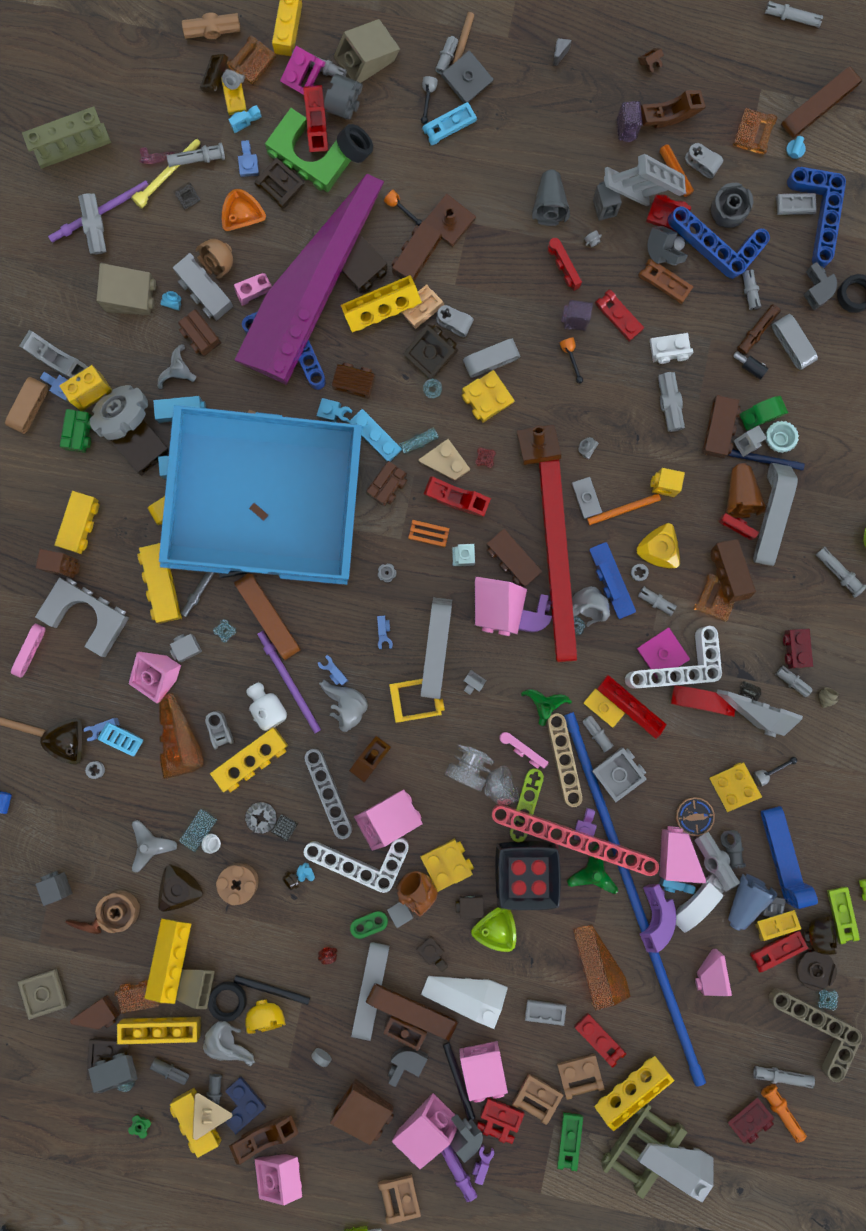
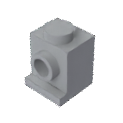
[734,426,767,457]

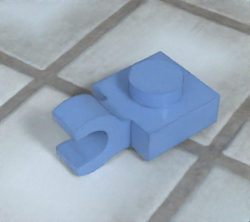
[238,140,259,177]
[40,372,68,402]
[377,616,393,649]
[318,655,349,685]
[83,718,120,741]

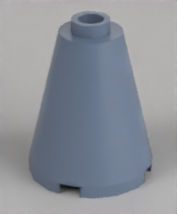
[728,874,777,931]

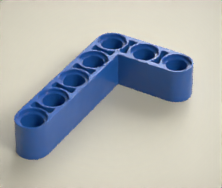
[787,167,846,268]
[668,206,770,278]
[242,312,326,390]
[761,806,818,909]

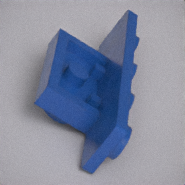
[589,542,636,619]

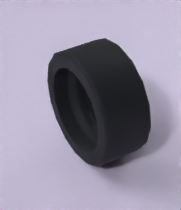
[337,124,373,163]
[837,274,866,313]
[208,981,247,1022]

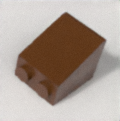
[330,1079,394,1145]

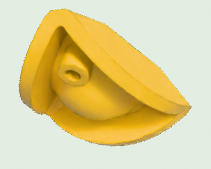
[637,523,680,568]

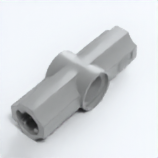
[78,193,107,255]
[658,372,685,432]
[694,832,740,892]

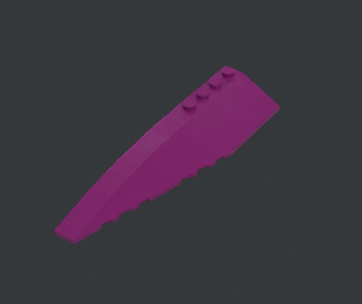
[234,174,384,385]

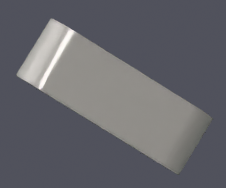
[772,314,818,370]
[463,339,521,378]

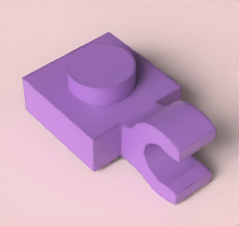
[572,808,597,844]
[472,1144,494,1185]

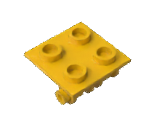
[710,762,762,812]

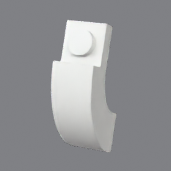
[676,872,724,933]

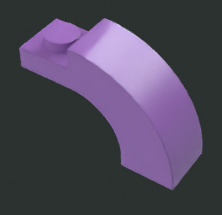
[640,884,676,953]

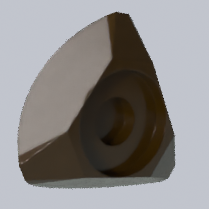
[40,718,82,764]
[158,865,203,912]

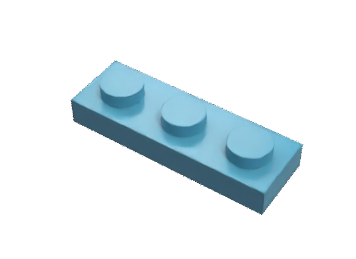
[349,409,402,461]

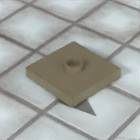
[18,969,68,1020]

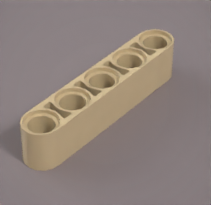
[547,713,582,807]

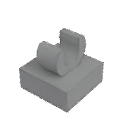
[464,670,487,695]
[762,897,786,917]

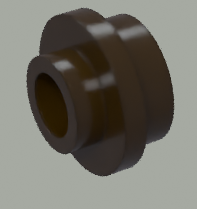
[282,871,300,890]

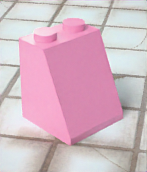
[475,577,527,636]
[354,790,423,851]
[659,826,706,883]
[459,1041,508,1102]
[392,1093,457,1169]

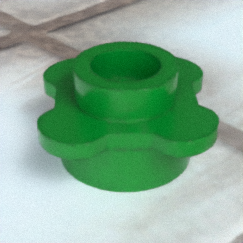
[128,1115,151,1139]

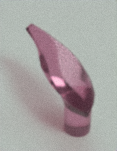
[139,147,175,164]

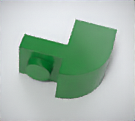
[740,396,788,431]

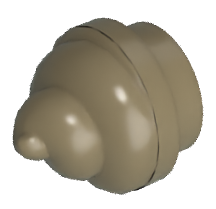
[819,687,839,708]

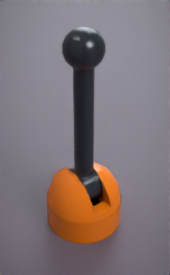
[384,190,422,226]
[559,337,583,384]

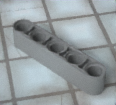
[305,749,352,839]
[351,942,390,1041]

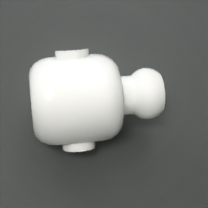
[246,682,287,731]

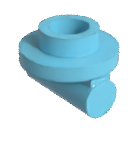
[786,136,806,159]
[161,291,181,310]
[296,862,315,882]

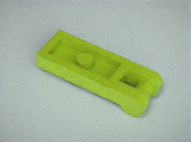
[827,886,860,944]

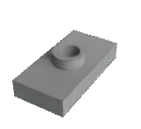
[777,193,816,215]
[572,477,602,519]
[525,1000,566,1026]

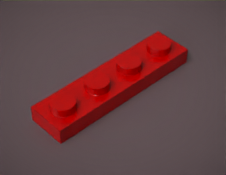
[597,675,667,739]

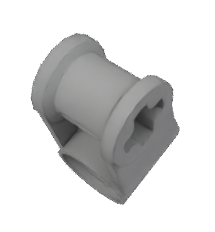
[685,143,723,178]
[436,305,474,337]
[205,711,234,750]

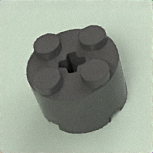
[324,74,363,120]
[711,183,753,228]

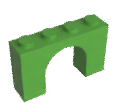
[265,108,351,192]

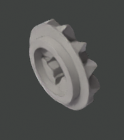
[245,802,276,834]

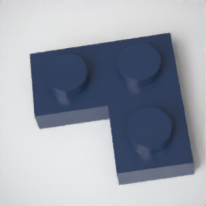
[225,1076,266,1135]

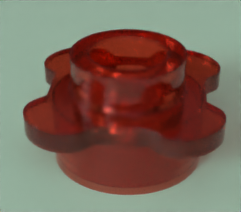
[475,448,496,468]
[318,947,337,965]

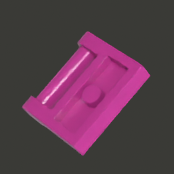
[280,46,326,95]

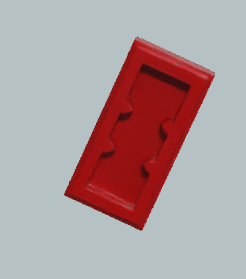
[719,513,759,540]

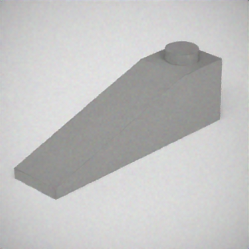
[717,690,803,737]
[637,1143,713,1202]

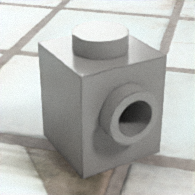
[170,634,202,662]

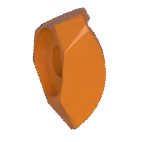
[222,189,266,231]

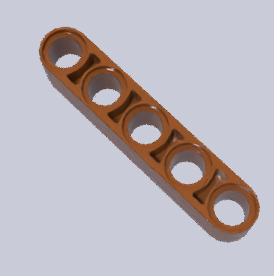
[234,572,301,660]

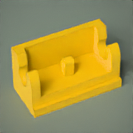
[755,910,801,941]

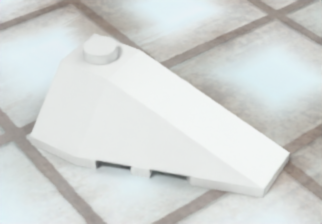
[421,976,508,1029]

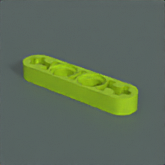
[510,768,544,842]

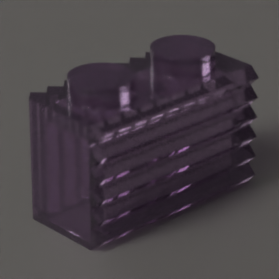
[616,101,642,142]
[561,300,593,331]

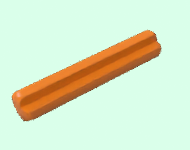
[660,144,694,197]

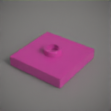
[636,627,690,681]

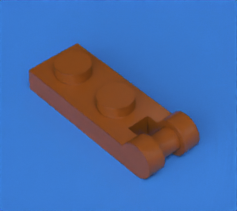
[638,259,693,304]

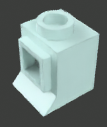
[452,544,475,566]

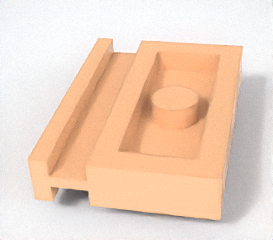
[400,285,444,329]

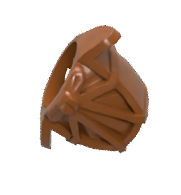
[395,871,438,917]

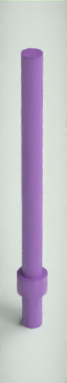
[48,180,149,243]
[257,631,321,734]

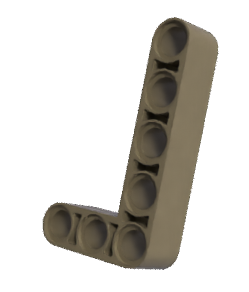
[769,988,862,1082]

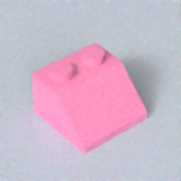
[255,1154,302,1205]

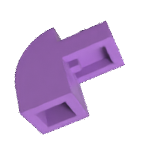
[518,594,552,632]

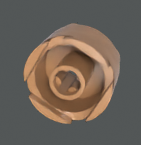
[216,863,258,905]
[95,890,140,933]

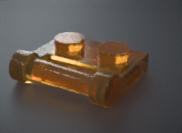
[227,35,276,85]
[733,108,777,154]
[694,574,735,622]

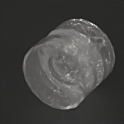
[444,745,495,791]

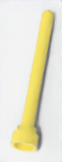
[131,139,200,209]

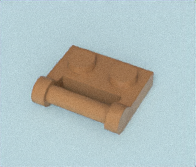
[557,1054,605,1100]
[512,1074,563,1125]
[378,1175,421,1224]

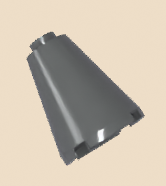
[532,169,570,226]

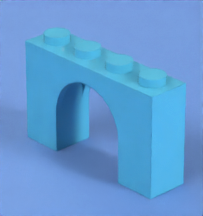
[153,396,206,479]

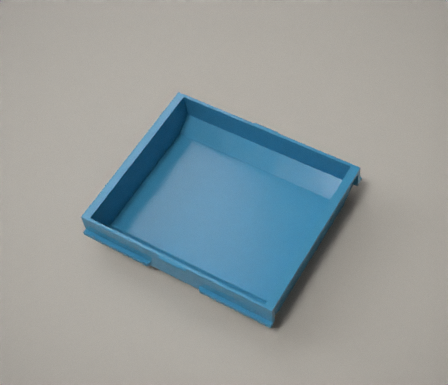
[159,405,362,585]

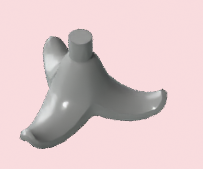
[157,344,196,389]
[132,820,177,873]

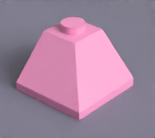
[128,652,181,703]
[695,949,732,996]

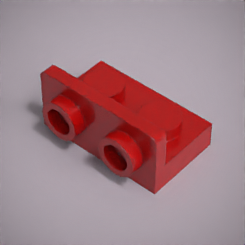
[646,194,691,232]

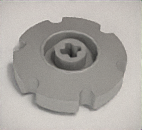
[90,385,148,440]

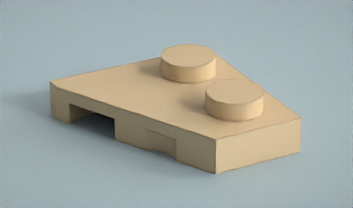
[419,439,470,481]

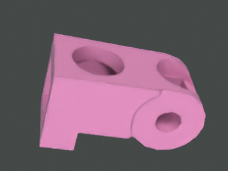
[234,273,272,306]

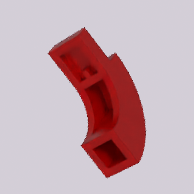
[303,85,328,152]
[424,477,491,516]
[671,685,736,717]

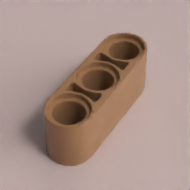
[5,377,49,434]

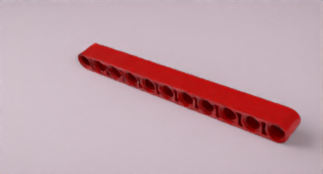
[539,459,577,662]

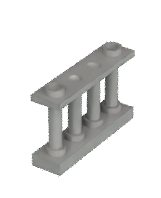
[604,154,686,206]

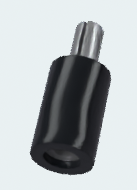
[734,351,769,380]

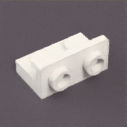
[650,333,693,364]

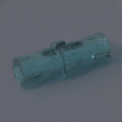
[399,427,439,455]

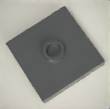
[441,50,494,103]

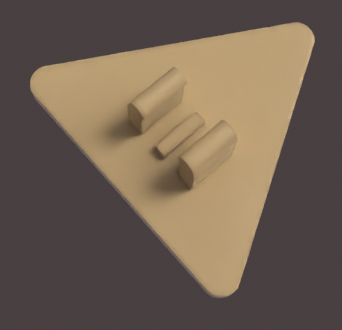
[193,1093,232,1140]

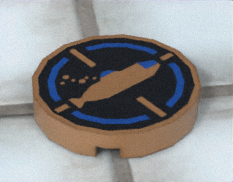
[675,797,715,836]

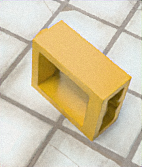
[59,365,112,411]
[389,679,445,723]

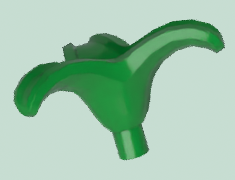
[521,689,572,726]
[567,845,618,894]

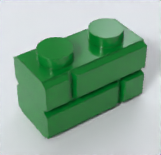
[59,409,93,453]

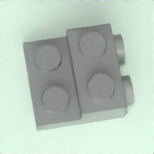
[592,747,646,802]

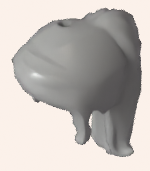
[572,586,610,627]
[319,680,368,732]
[203,1021,255,1066]

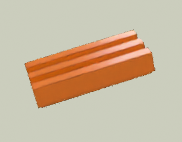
[408,520,450,547]

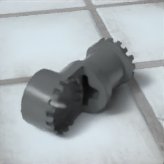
[721,830,746,869]

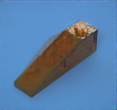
[159,693,203,779]
[573,924,631,1011]

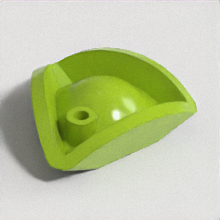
[471,908,516,952]

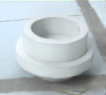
[202,834,221,854]

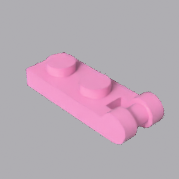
[499,732,549,769]

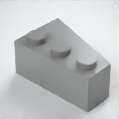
[173,253,233,321]

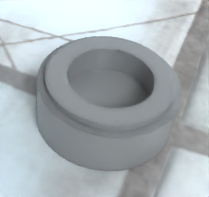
[311,1048,332,1067]

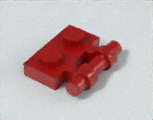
[476,1097,524,1144]

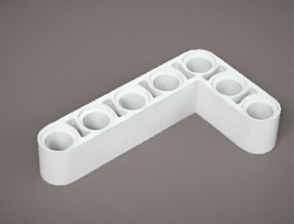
[625,626,722,689]
[304,837,409,893]

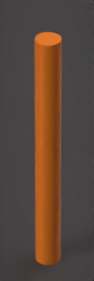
[587,493,661,526]

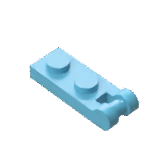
[422,102,477,145]

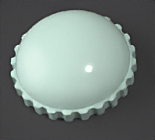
[766,421,799,453]

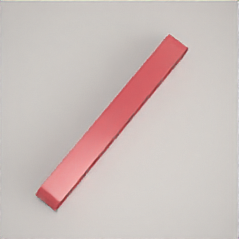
[492,804,659,876]

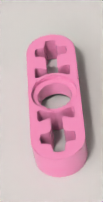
[11,623,46,678]

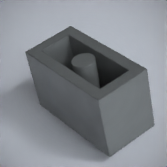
[593,181,622,221]
[36,871,73,906]
[88,1053,138,1093]

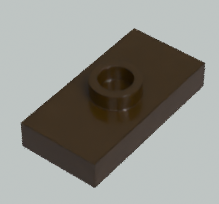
[200,54,229,92]

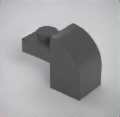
[647,226,688,265]
[804,262,837,310]
[387,1046,428,1087]
[450,1114,483,1163]

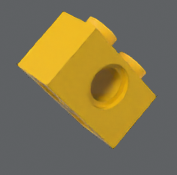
[650,468,685,497]

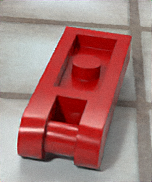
[548,238,582,291]
[595,289,644,342]
[750,930,809,972]
[574,1013,627,1068]

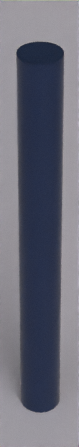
[728,449,805,471]

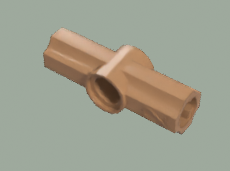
[182,13,240,39]

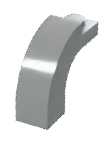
[19,330,88,381]

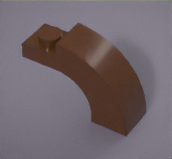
[638,90,706,128]
[229,1115,299,1165]

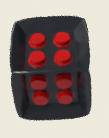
[495,841,561,910]

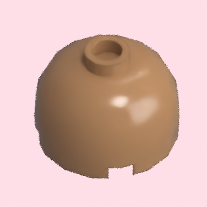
[196,239,233,279]

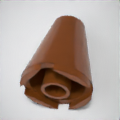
[727,463,766,518]

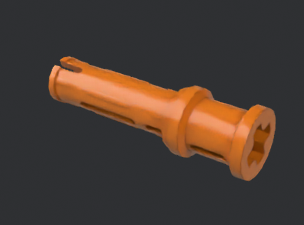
[761,1084,807,1143]

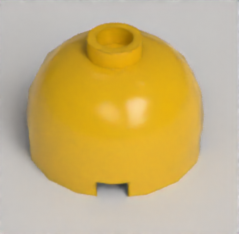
[245,1000,286,1034]

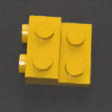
[461,370,515,423]
[420,838,474,892]

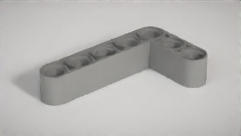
[753,463,798,566]
[421,597,452,699]

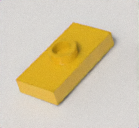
[221,77,247,116]
[583,688,625,728]

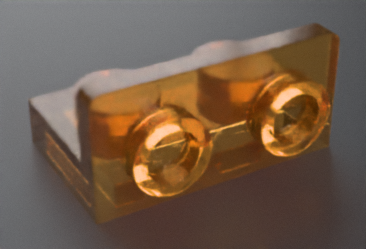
[114,980,160,1013]

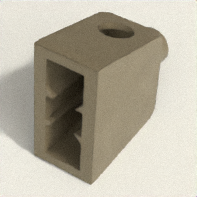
[176,970,215,1009]

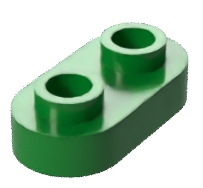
[350,910,388,939]

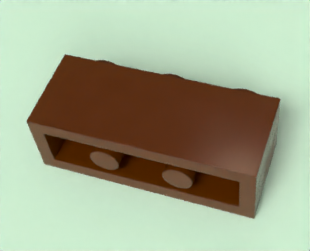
[391,221,442,281]
[702,395,741,459]
[486,529,542,588]
[711,539,756,603]
[36,549,80,578]

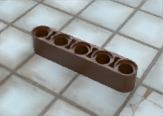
[781,66,863,139]
[366,983,458,1041]

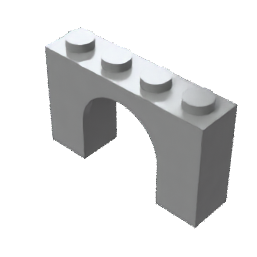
[35,577,129,657]

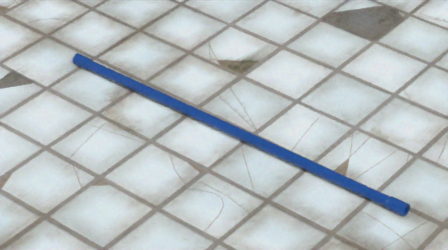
[564,712,706,1086]

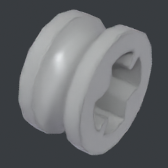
[631,564,649,581]
[85,761,105,779]

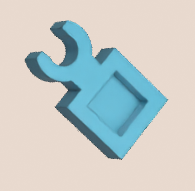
[228,105,262,133]
[316,398,352,423]
[659,877,696,894]

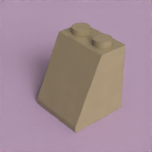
[334,19,400,83]
[97,263,156,315]

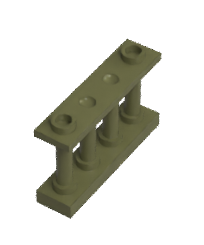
[22,106,111,169]
[601,1102,688,1199]

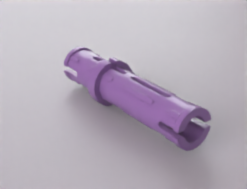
[441,1145,478,1202]

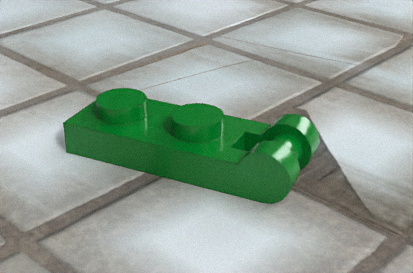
[557,1112,583,1172]

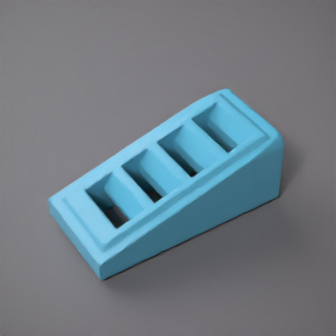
[98,722,143,756]

